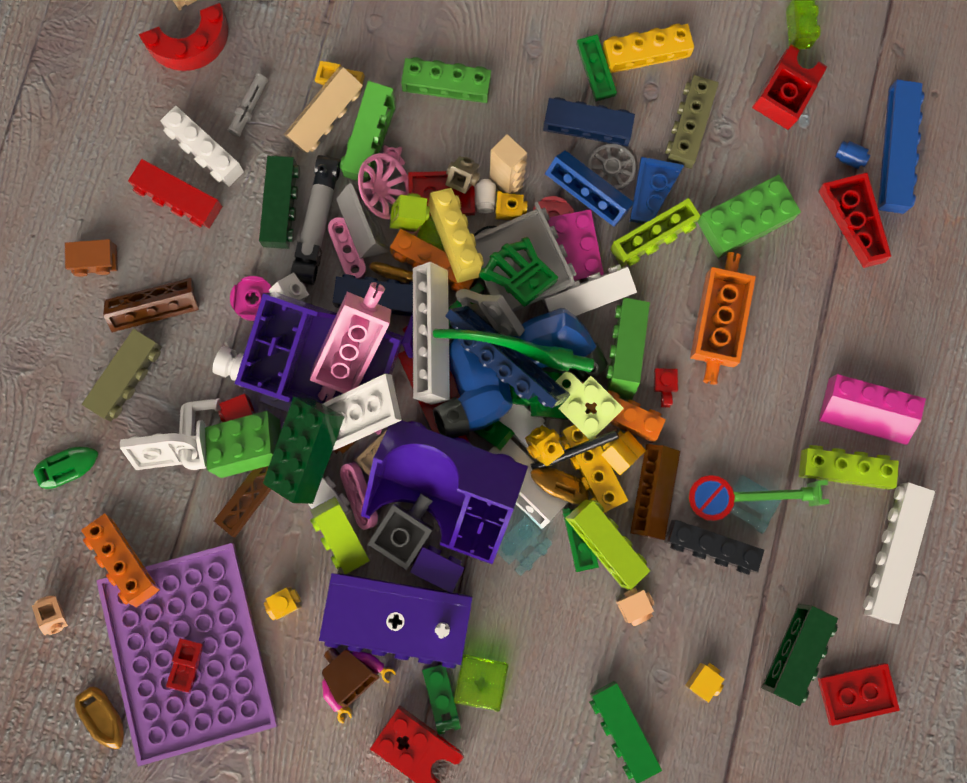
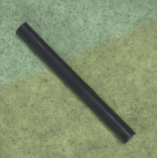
[531,430,619,470]

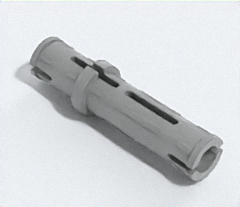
[227,73,268,137]

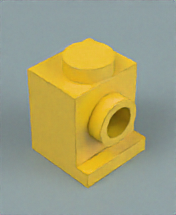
[495,191,528,220]

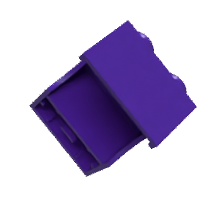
[235,292,404,404]
[361,420,528,564]

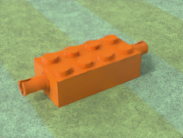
[690,252,756,385]

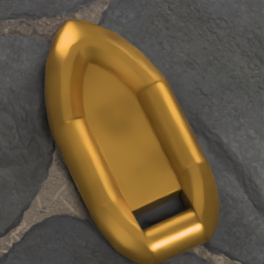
[370,262,413,284]
[530,467,588,504]
[75,687,124,749]

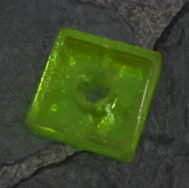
[454,655,508,712]

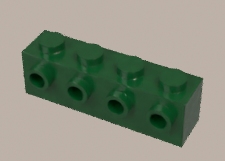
[259,155,300,249]

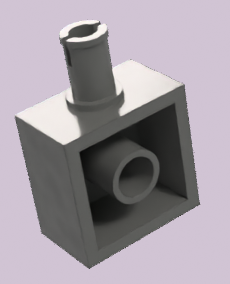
[368,493,435,570]

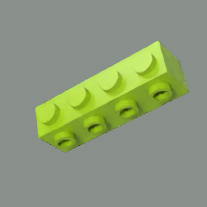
[610,198,701,268]
[799,445,899,490]
[565,500,650,590]

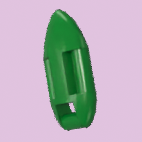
[33,447,98,489]

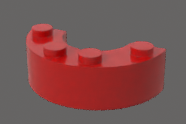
[138,3,228,71]

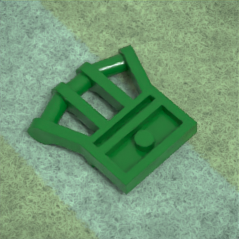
[479,237,558,307]

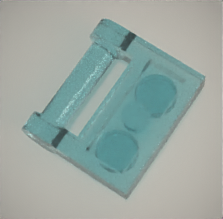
[730,475,781,534]

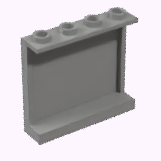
[469,201,576,312]

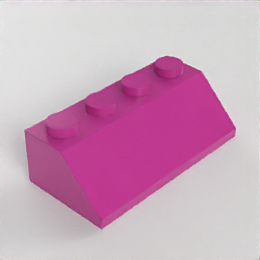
[819,374,926,445]

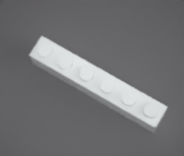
[413,262,450,405]
[863,482,935,624]

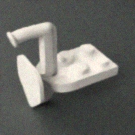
[120,398,221,470]

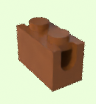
[65,239,118,277]

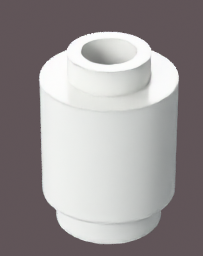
[474,179,496,213]

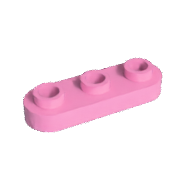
[328,217,366,279]
[340,462,378,530]

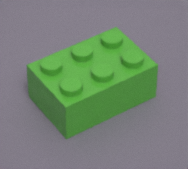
[205,410,281,478]

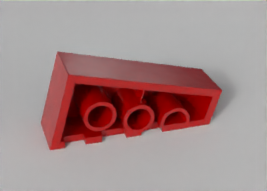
[818,173,891,268]

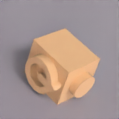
[616,587,655,626]
[32,596,68,635]

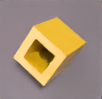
[685,663,725,703]

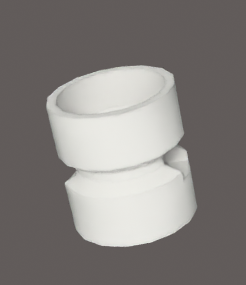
[213,346,244,381]

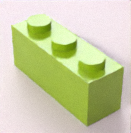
[310,497,370,575]

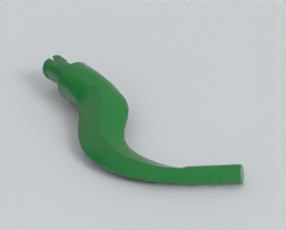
[433,329,594,372]

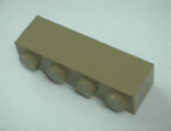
[81,328,162,422]

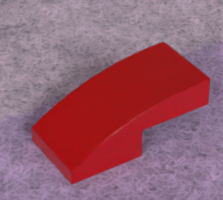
[166,638,203,693]

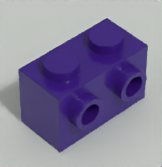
[410,545,464,593]

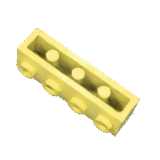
[428,188,484,283]

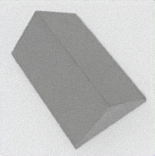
[336,183,390,259]

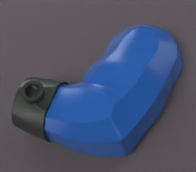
[511,308,608,382]
[433,339,513,438]

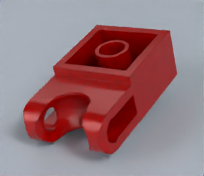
[752,44,827,130]
[370,705,464,783]

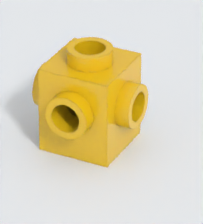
[525,425,565,466]

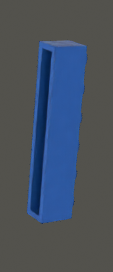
[878,80,924,214]

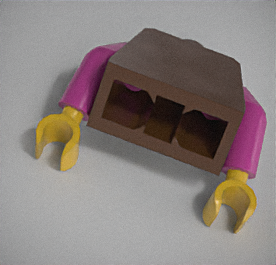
[322,648,396,723]

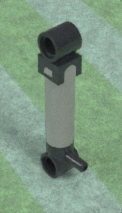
[291,155,341,285]

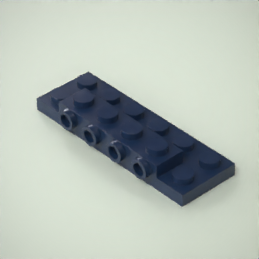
[445,306,571,408]

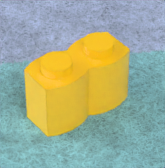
[601,430,646,475]

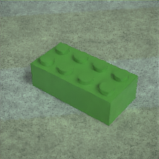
[697,175,801,259]

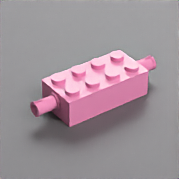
[310,282,391,402]

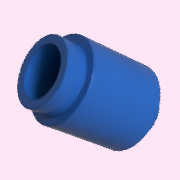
[835,141,870,169]

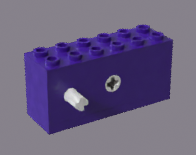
[319,573,473,668]

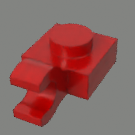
[654,368,678,408]

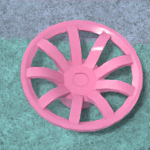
[358,153,409,220]

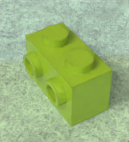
[389,193,430,232]

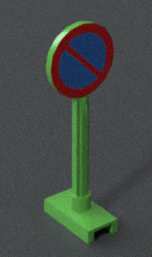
[688,475,830,521]

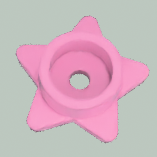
[381,145,405,169]

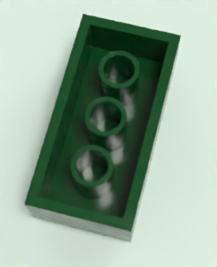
[263,396,345,504]
[761,604,838,707]

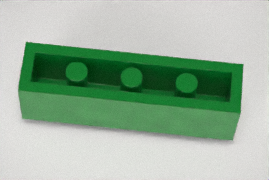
[589,681,662,783]

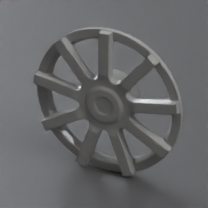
[587,144,636,190]

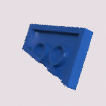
[629,157,684,224]

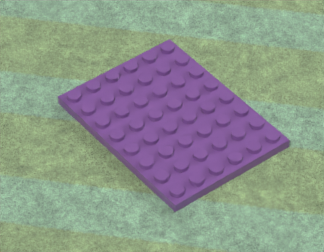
[96,543,278,766]

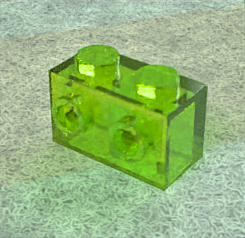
[786,0,821,49]

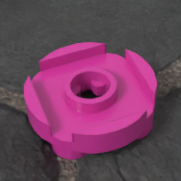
[230,276,272,321]

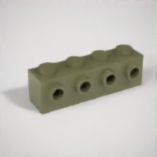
[665,75,719,169]

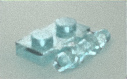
[497,516,553,576]

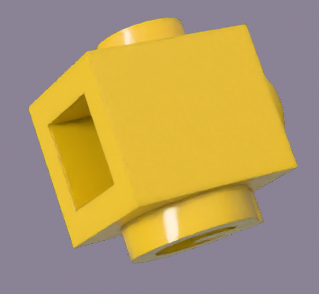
[264,587,301,620]

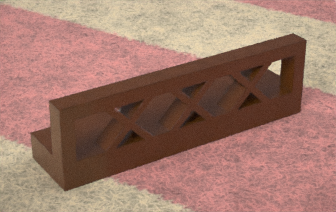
[103,278,199,332]
[214,466,272,538]

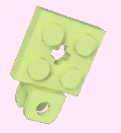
[556,372,624,440]

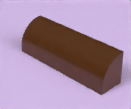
[630,444,680,540]

